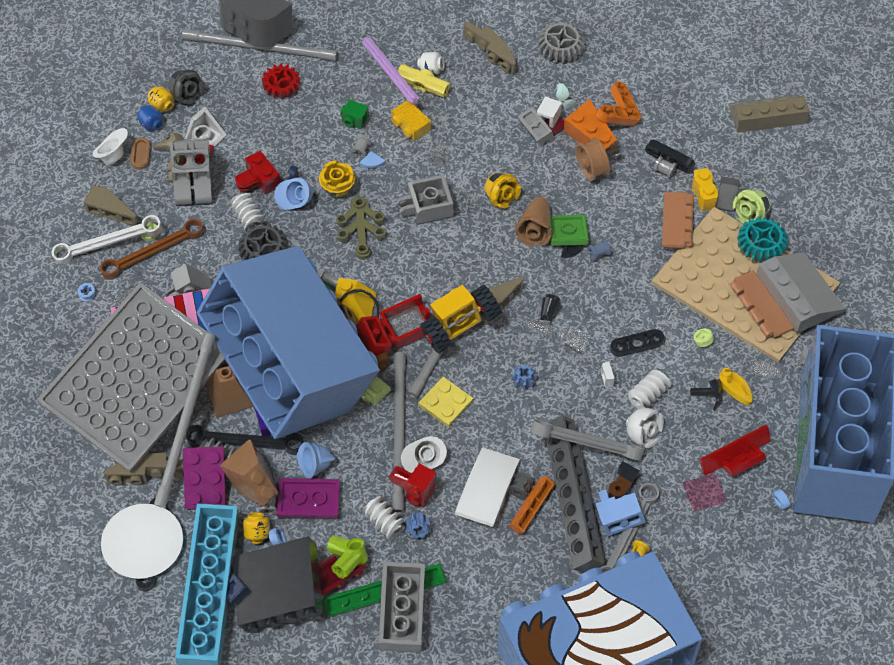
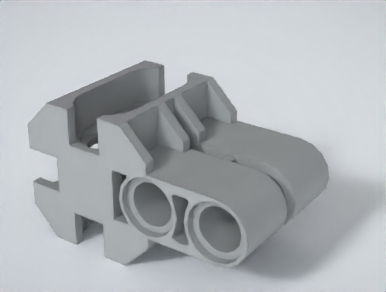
[170,139,213,205]

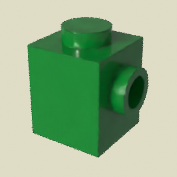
[340,99,369,129]

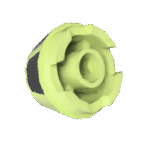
[733,190,770,224]

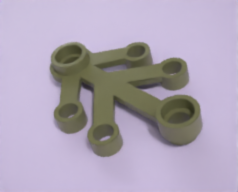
[336,197,386,260]

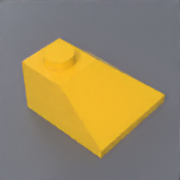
[335,278,376,324]

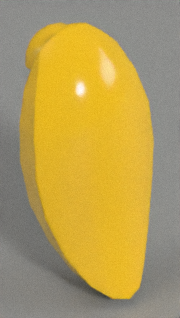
[719,368,753,406]

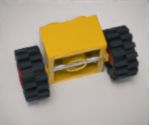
[420,284,502,353]

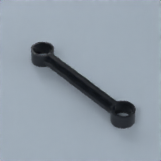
[186,425,304,455]

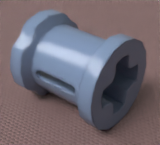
[587,239,611,261]

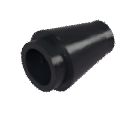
[540,294,561,323]

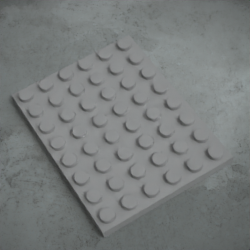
[37,282,225,473]

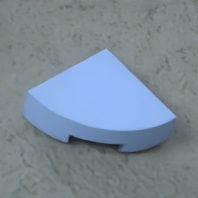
[360,151,385,169]

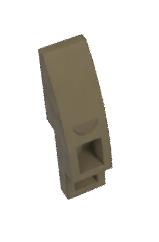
[463,21,516,75]
[104,453,184,485]

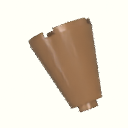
[514,197,552,247]

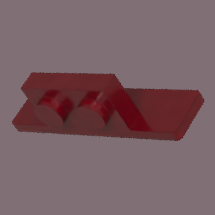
[318,554,367,598]

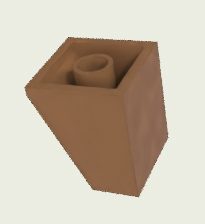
[220,440,278,506]

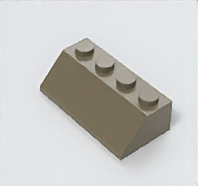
[728,94,810,133]

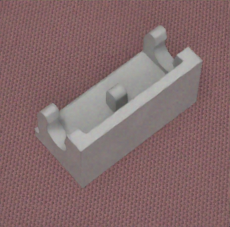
[517,107,555,147]

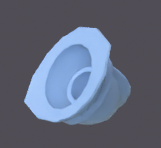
[297,442,335,479]

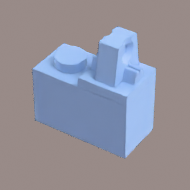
[595,489,646,536]

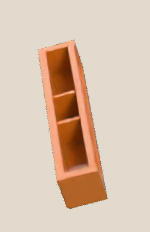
[509,476,555,534]

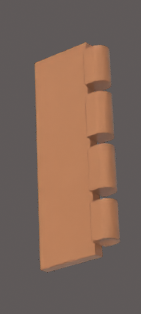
[662,192,694,248]
[730,270,794,338]

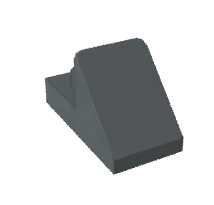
[716,176,739,212]

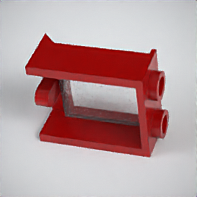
[379,294,431,350]

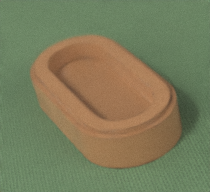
[130,138,151,170]

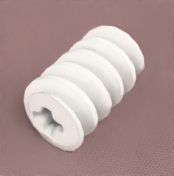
[230,193,265,232]
[628,370,671,409]
[363,496,405,541]

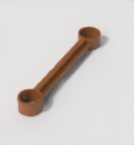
[100,219,203,280]

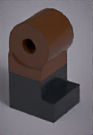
[608,461,640,499]

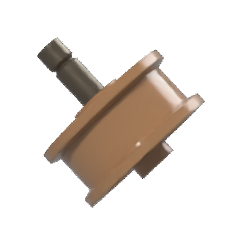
[575,137,620,181]

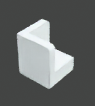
[537,97,562,128]

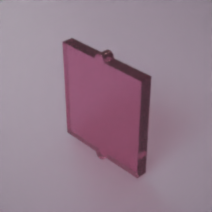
[682,473,727,512]

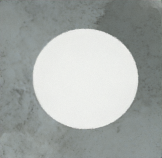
[101,504,183,579]

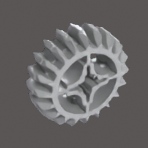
[538,21,585,64]

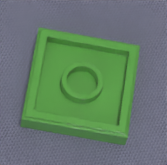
[550,215,589,246]

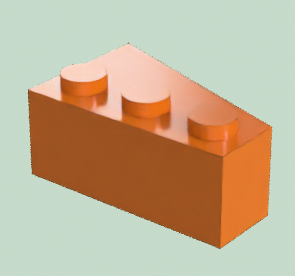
[564,99,617,158]

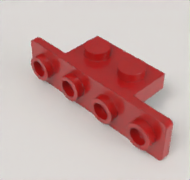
[700,425,771,477]

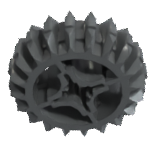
[238,223,289,261]

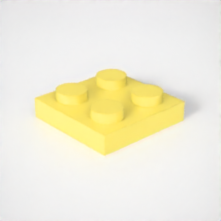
[418,377,473,428]

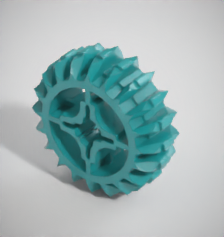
[737,216,788,264]

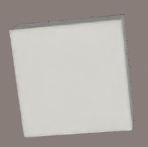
[601,362,614,388]

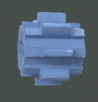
[512,364,536,390]
[406,512,431,539]

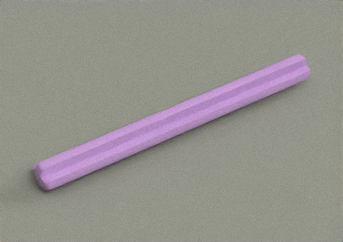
[362,37,419,105]

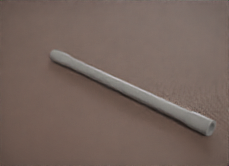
[182,29,337,61]
[154,333,216,508]
[392,352,406,514]

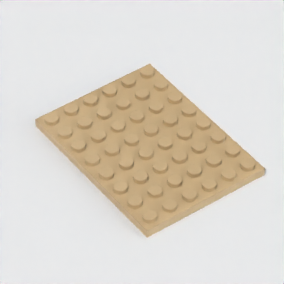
[651,207,840,363]

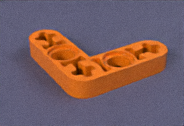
[596,81,641,126]

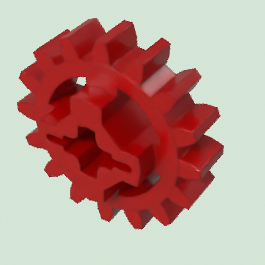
[262,63,301,99]

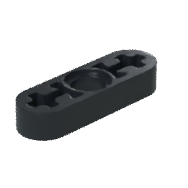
[645,140,695,174]
[610,329,664,357]

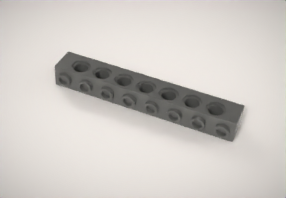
[546,415,605,573]

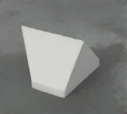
[184,107,227,146]

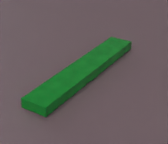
[322,563,446,618]

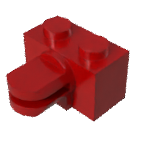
[235,150,280,195]
[388,463,437,508]

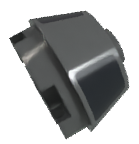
[168,70,204,104]

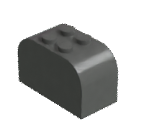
[219,0,293,47]

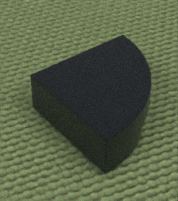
[561,245,583,258]

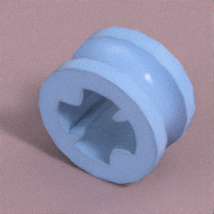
[78,283,96,301]

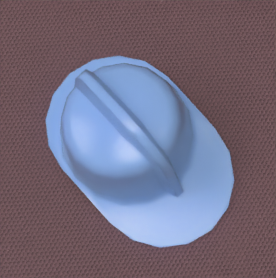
[274,178,316,210]

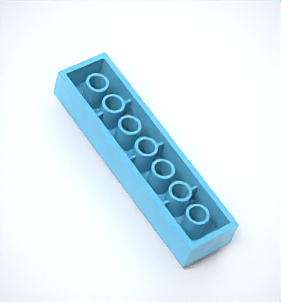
[175,504,240,665]

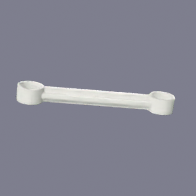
[52,215,162,264]

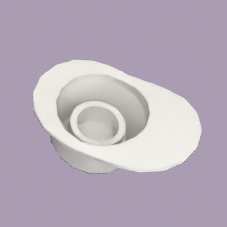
[92,128,128,167]
[401,436,447,473]

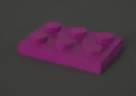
[183,446,226,509]
[277,478,340,519]

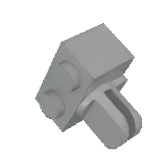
[166,263,212,297]

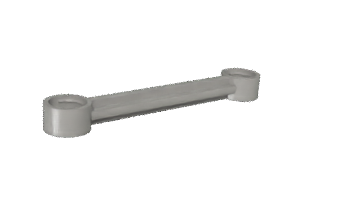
[530,419,644,461]
[600,483,659,572]

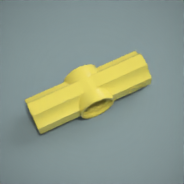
[398,64,450,98]

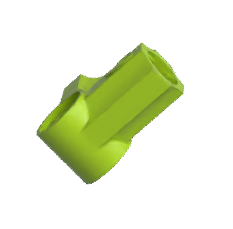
[327,536,368,579]

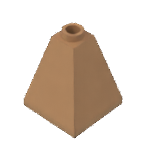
[206,366,254,418]

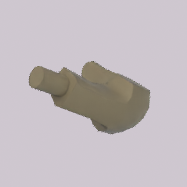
[154,133,185,183]

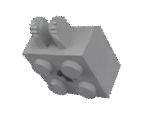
[397,175,453,224]

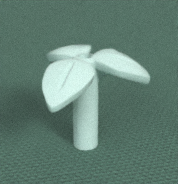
[556,83,577,110]

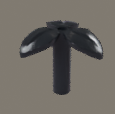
[690,379,722,410]

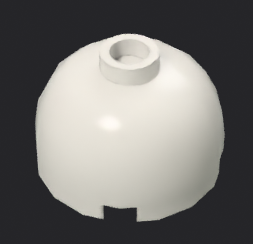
[626,407,664,448]

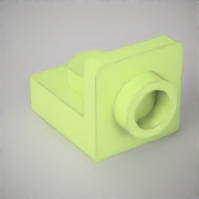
[361,376,391,406]

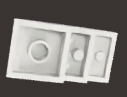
[455,447,520,527]

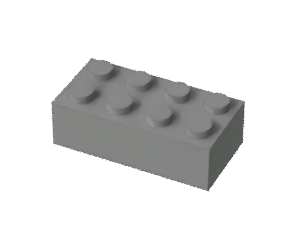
[378,561,425,652]

